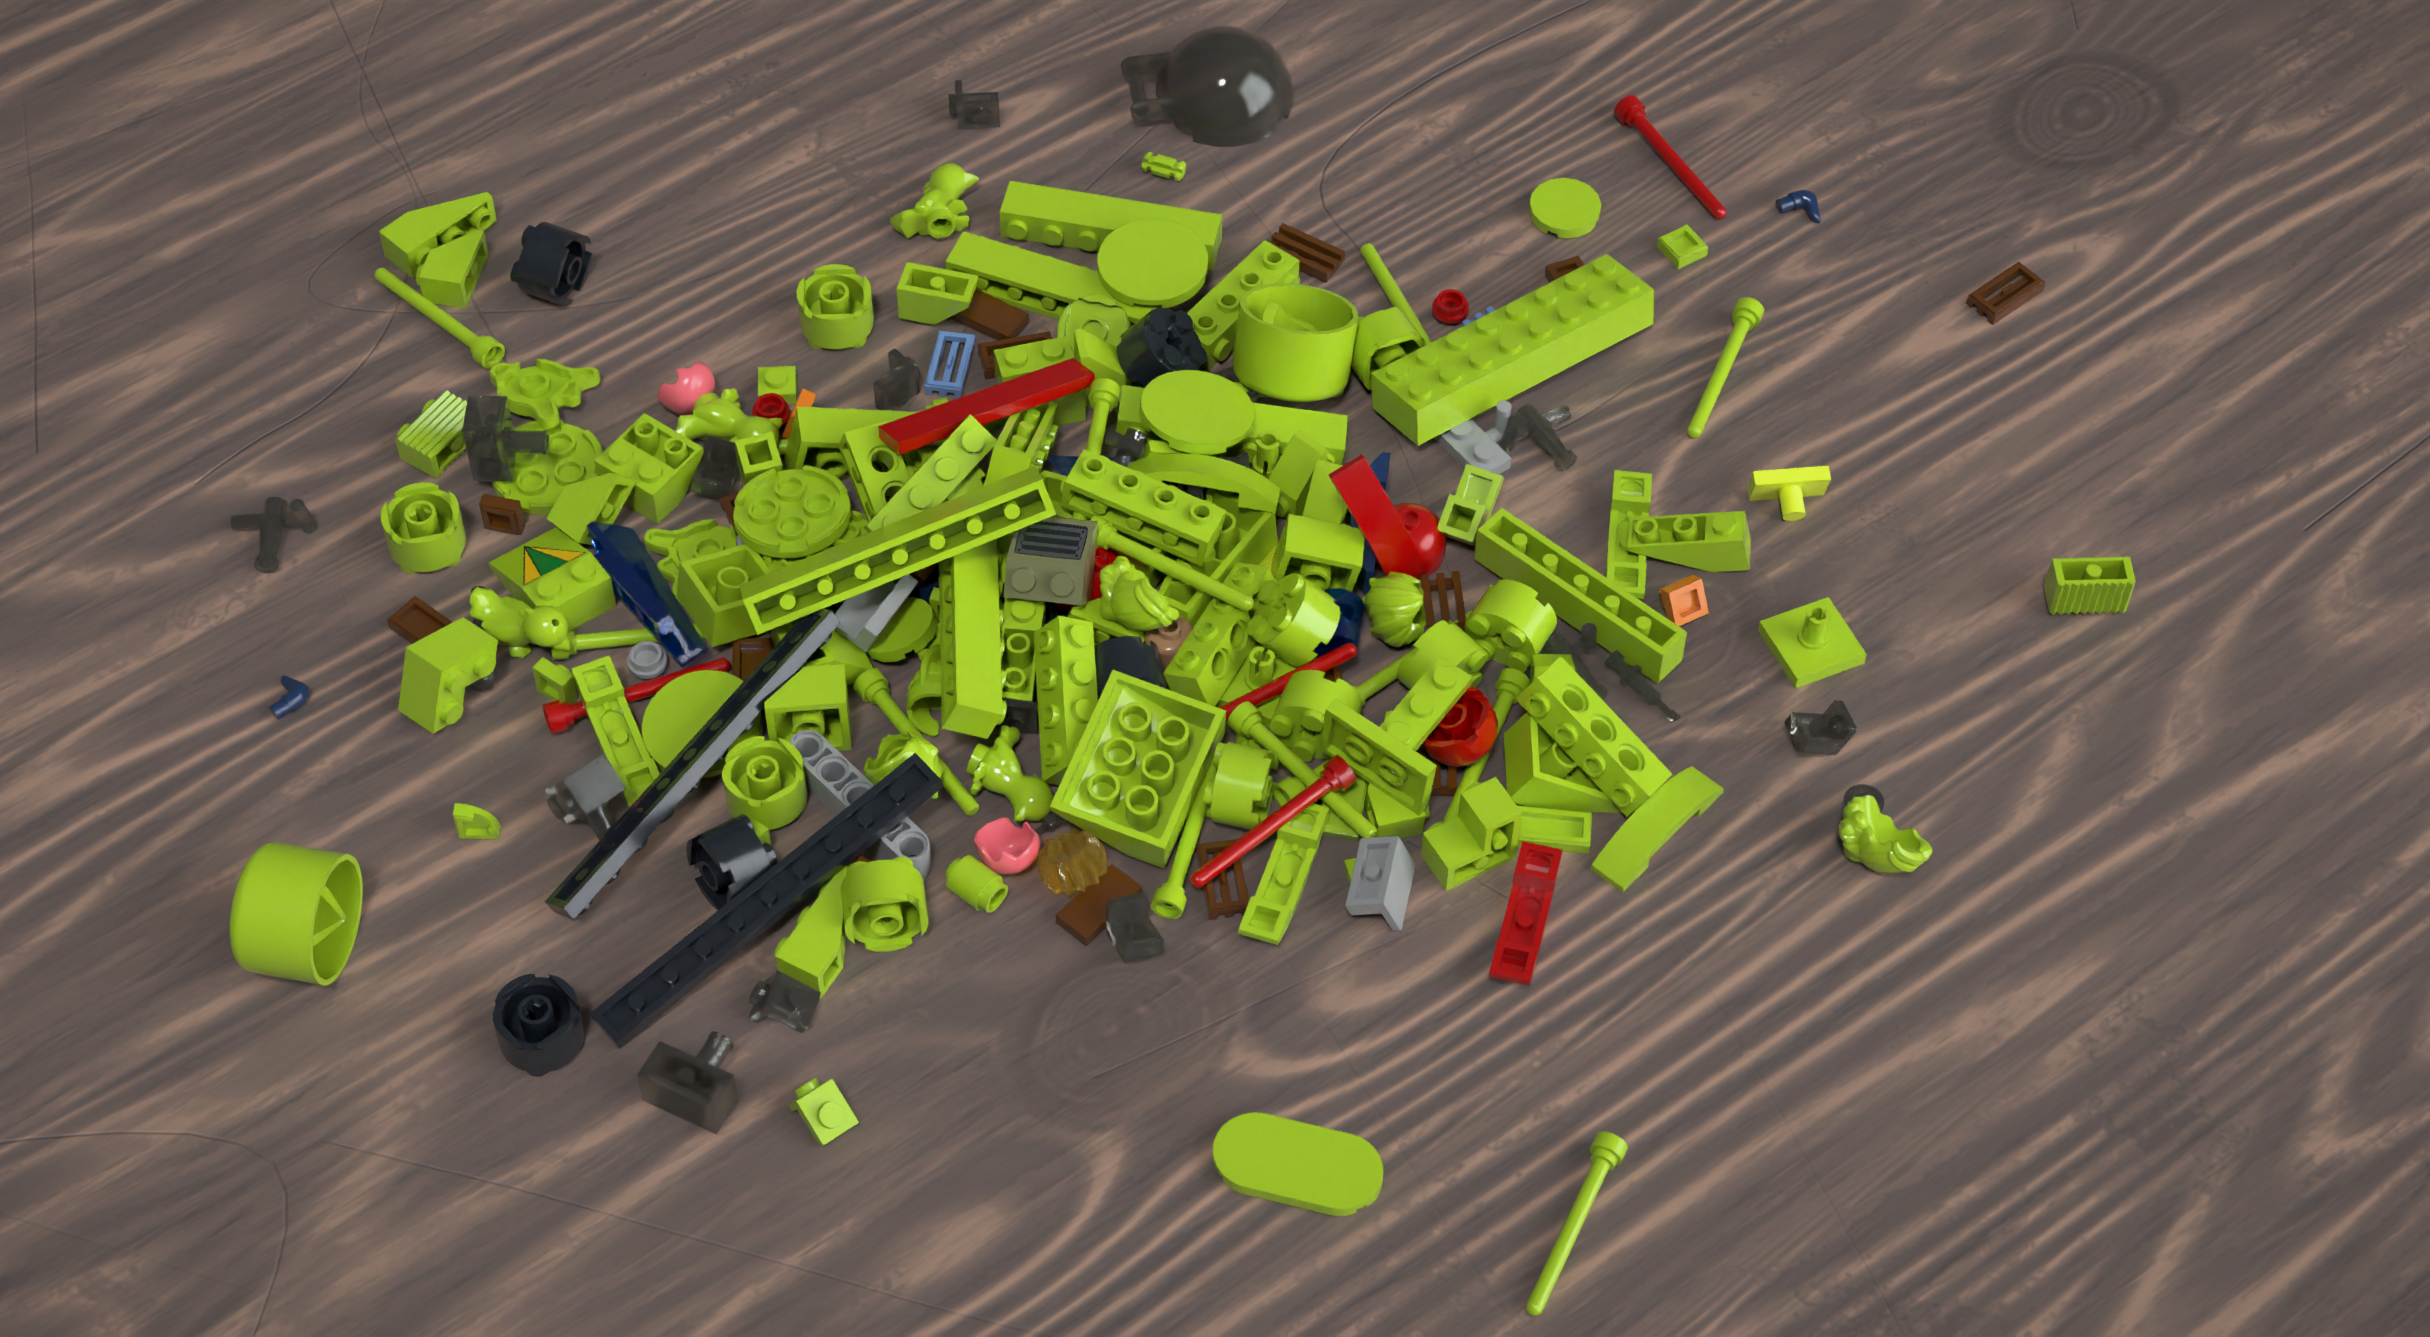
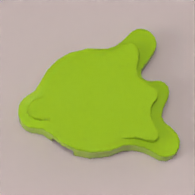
[489,359,600,429]
[644,519,737,605]

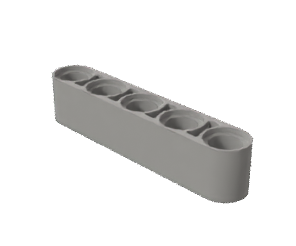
[790,730,932,880]

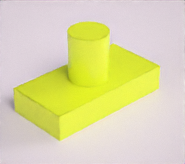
[1747,466,1831,521]

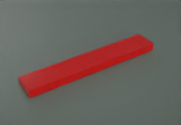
[878,358,1095,455]

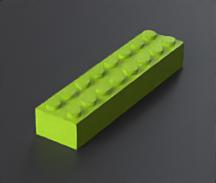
[1371,254,1654,446]

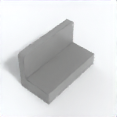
[834,574,918,652]
[1345,836,1415,931]

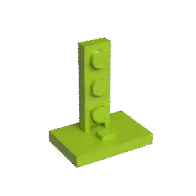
[1319,655,1473,816]

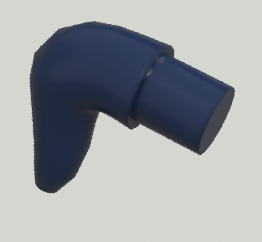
[1776,190,1821,223]
[269,675,309,720]

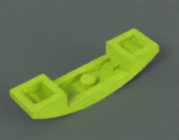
[1127,453,1281,513]
[1605,470,1652,599]
[571,655,660,808]
[1591,766,1724,893]
[1238,797,1329,945]

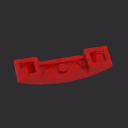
[1328,454,1427,578]
[1489,841,1563,986]

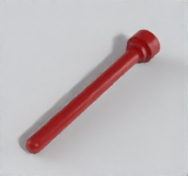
[1614,95,1727,220]
[1219,643,1357,722]
[542,658,731,735]
[1190,755,1357,888]

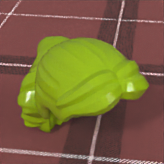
[1100,556,1180,631]
[1838,795,1932,874]

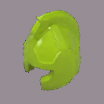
[906,645,941,737]

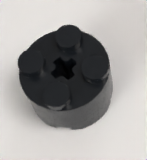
[510,222,592,306]
[1116,308,1207,386]
[1095,636,1167,700]
[686,814,777,910]
[493,974,585,1077]

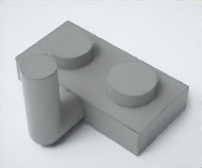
[1434,401,1512,474]

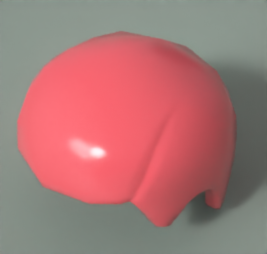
[657,361,715,416]
[973,817,1041,875]

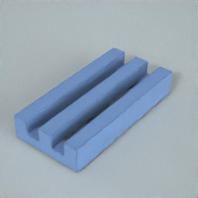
[924,330,976,398]

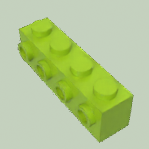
[1187,240,1300,371]
[984,402,1059,486]
[1060,449,1226,567]
[1034,616,1098,785]

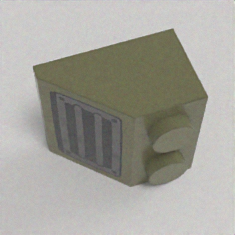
[1004,516,1098,606]

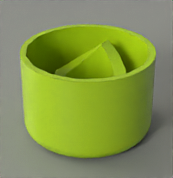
[1232,283,1358,402]
[229,842,363,986]

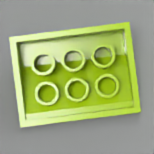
[1050,670,1226,869]

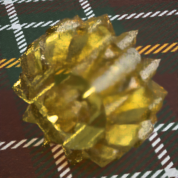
[1037,827,1107,897]

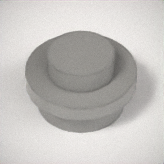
[627,641,667,679]

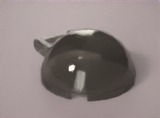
[1121,26,1294,147]

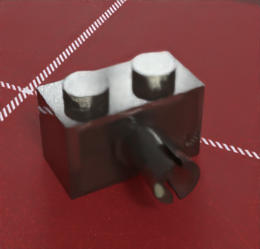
[462,396,550,482]
[545,754,626,840]
[637,1031,739,1135]

